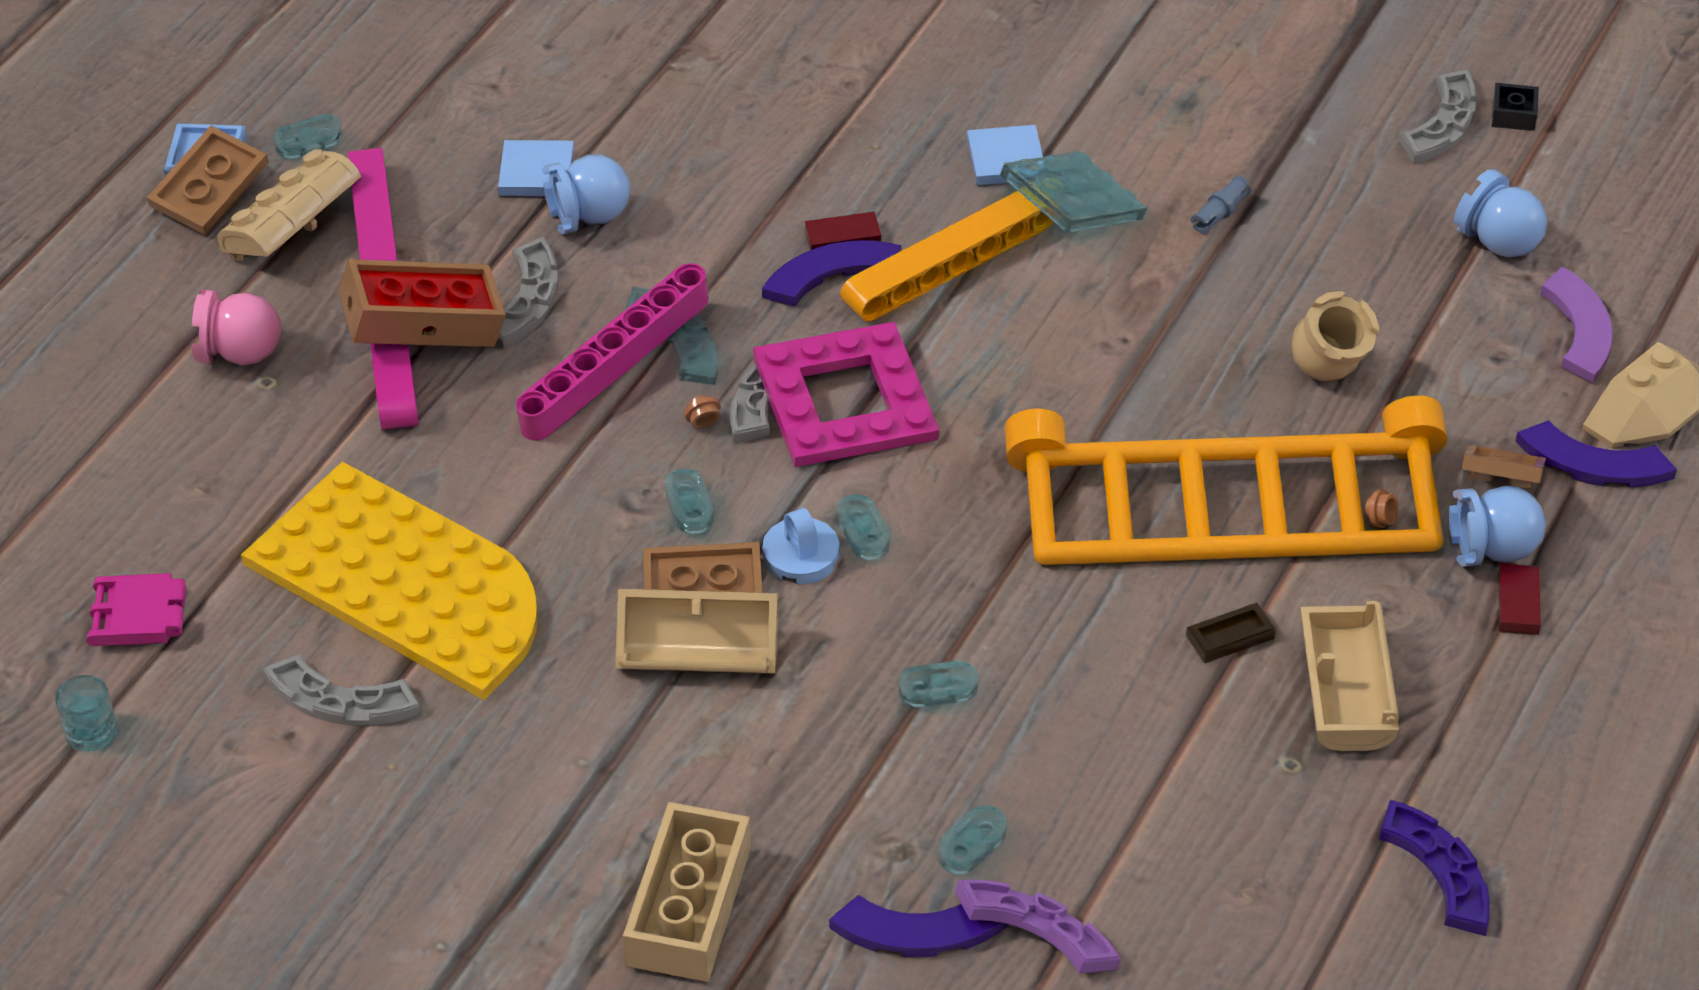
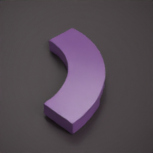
[1540,267,1612,384]
[955,880,1121,974]

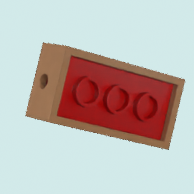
[338,259,506,347]

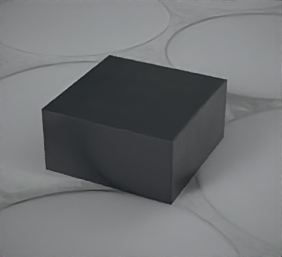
[1491,83,1539,131]

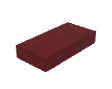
[805,212,881,250]
[1498,563,1541,634]

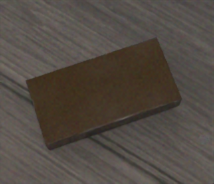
[1186,603,1276,664]

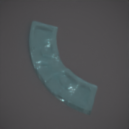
[625,286,718,385]

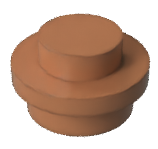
[684,395,721,429]
[1365,490,1398,528]

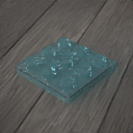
[1000,151,1147,233]

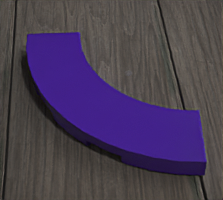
[762,241,902,306]
[1515,420,1677,487]
[1379,799,1490,936]
[829,894,1009,957]

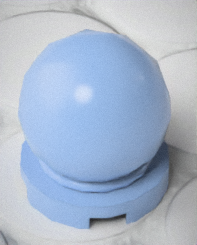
[542,154,630,235]
[1453,169,1548,258]
[1449,486,1547,567]

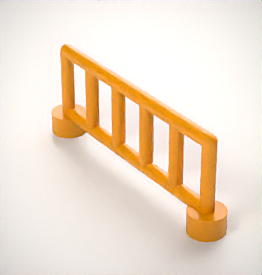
[1004,396,1448,565]

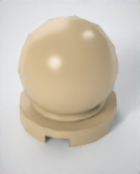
[1290,291,1379,382]

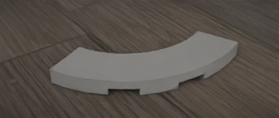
[1400,69,1477,164]
[497,237,558,350]
[730,336,813,444]
[262,654,422,726]

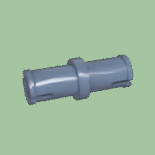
[1190,175,1252,234]

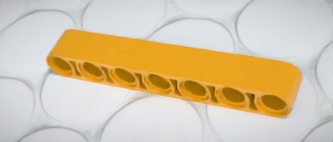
[840,186,1058,322]

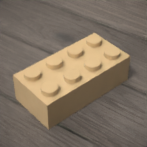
[623,802,751,982]

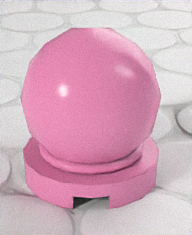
[192,289,281,365]

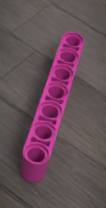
[516,263,709,440]

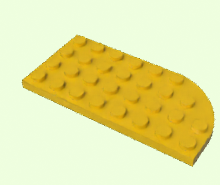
[241,461,538,700]

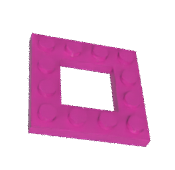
[753,322,939,467]

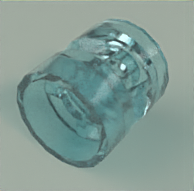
[55,675,117,752]

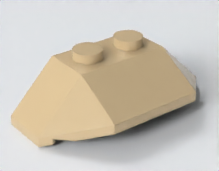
[1582,342,1699,448]

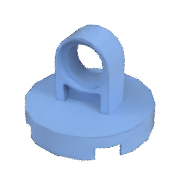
[762,507,840,585]

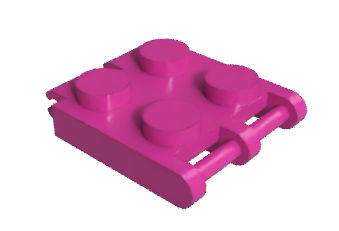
[86,573,186,646]

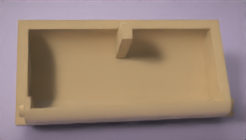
[217,149,362,261]
[615,589,779,673]
[1300,601,1399,751]

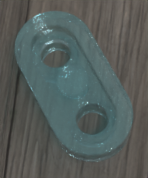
[274,114,342,159]
[665,469,714,534]
[837,494,890,560]
[899,661,979,707]
[938,805,1007,874]

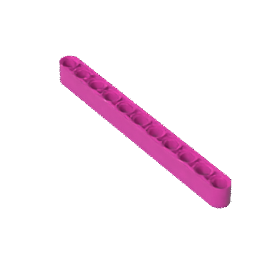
[347,147,419,431]

